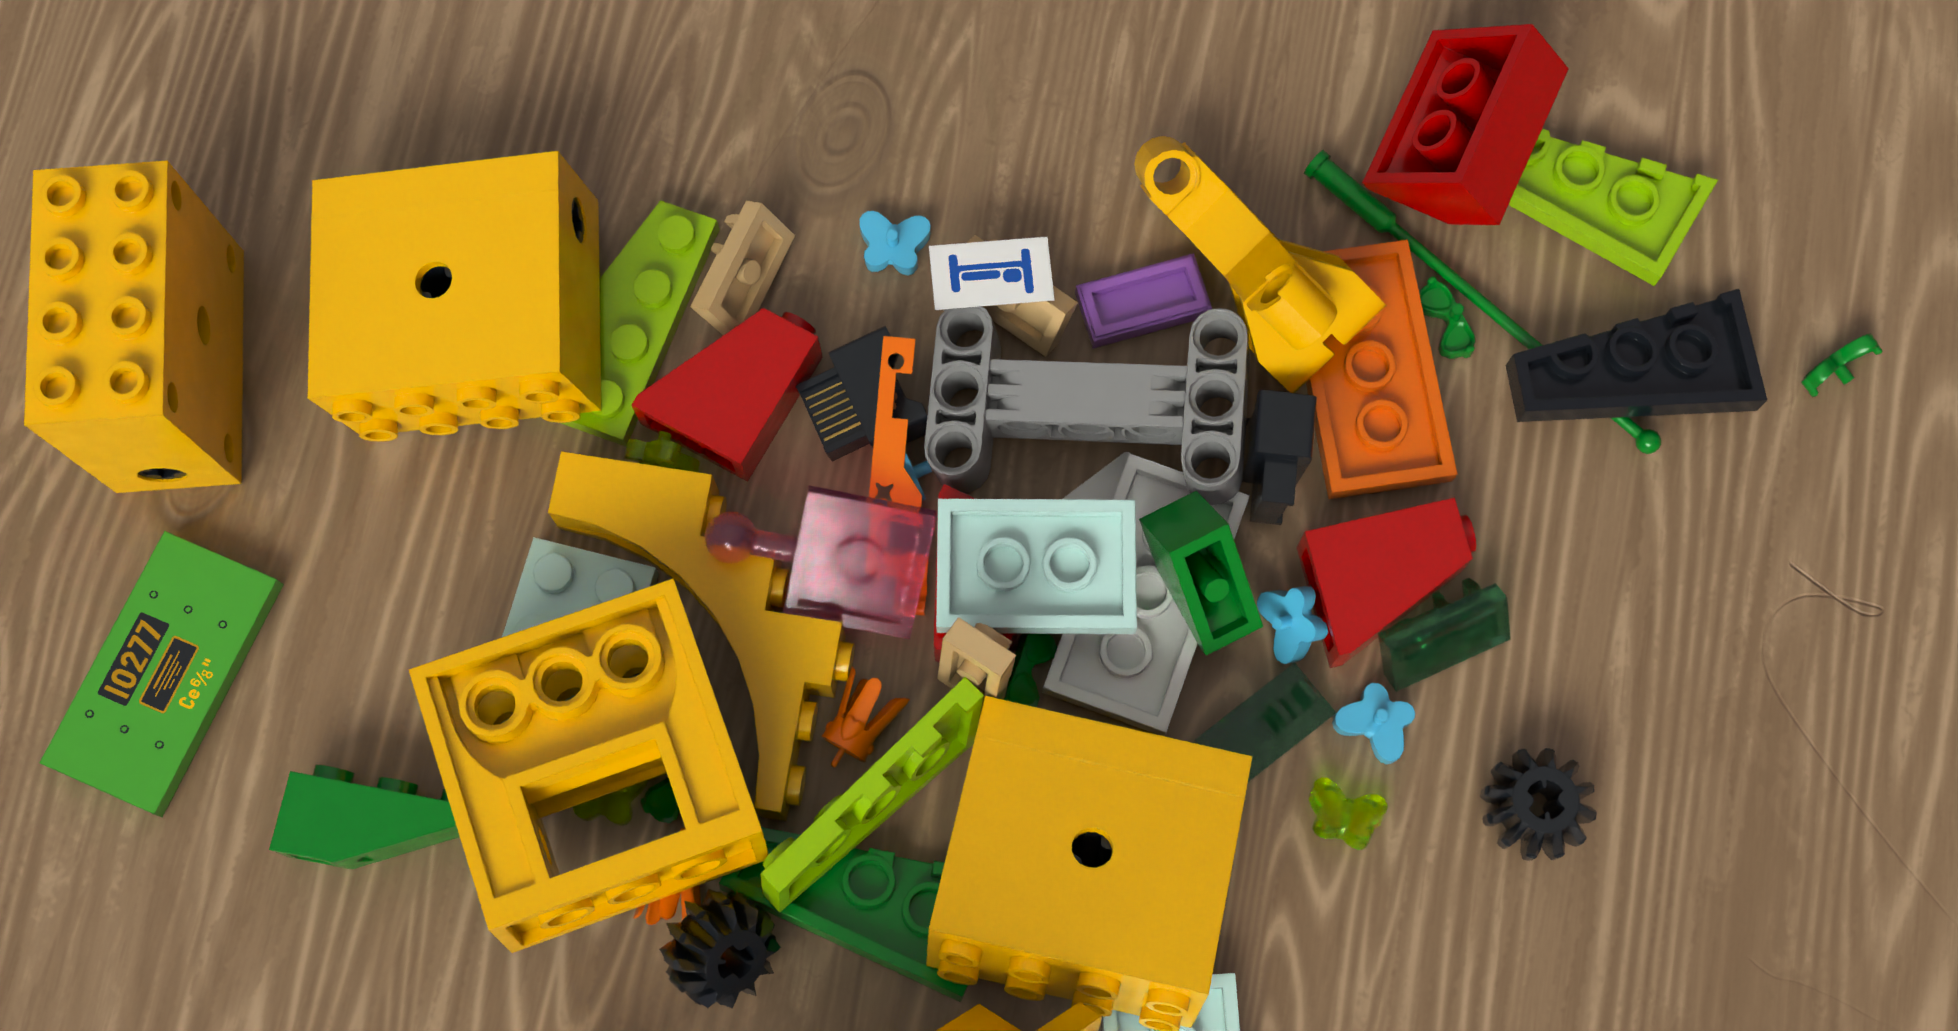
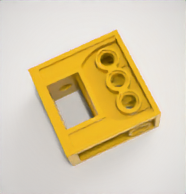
[409,578,769,953]

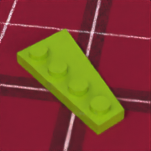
[1509,129,1718,286]
[561,200,720,447]
[761,677,984,913]

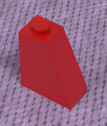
[631,308,823,482]
[1296,497,1476,668]

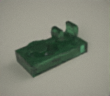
[1378,578,1511,692]
[1193,662,1336,783]

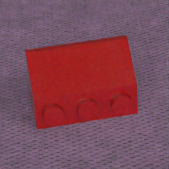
[1362,24,1569,225]

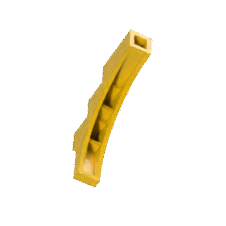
[548,451,855,821]

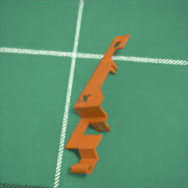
[865,336,929,616]

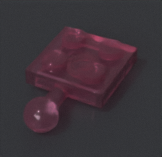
[705,485,937,639]

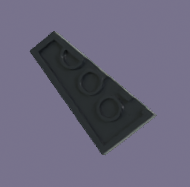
[1505,289,1767,422]

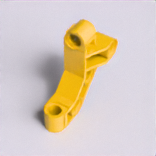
[1134,136,1387,393]

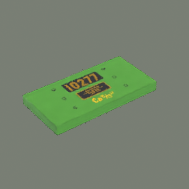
[39,531,284,817]

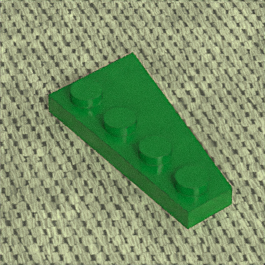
[719,827,968,1002]

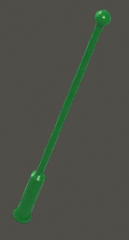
[1304,150,1661,454]

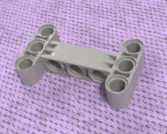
[924,306,1250,505]

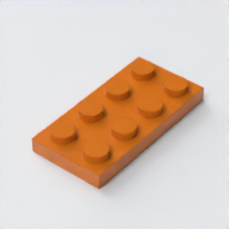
[1306,240,1458,499]

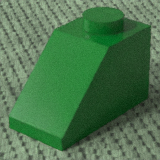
[1139,490,1263,656]

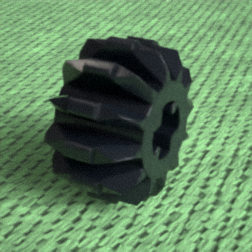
[1480,748,1597,861]
[659,889,781,1008]

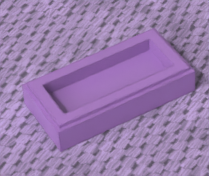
[1075,253,1212,349]

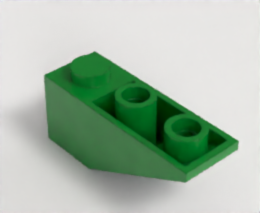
[269,765,460,870]

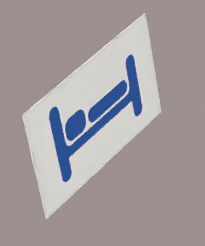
[929,237,1055,310]

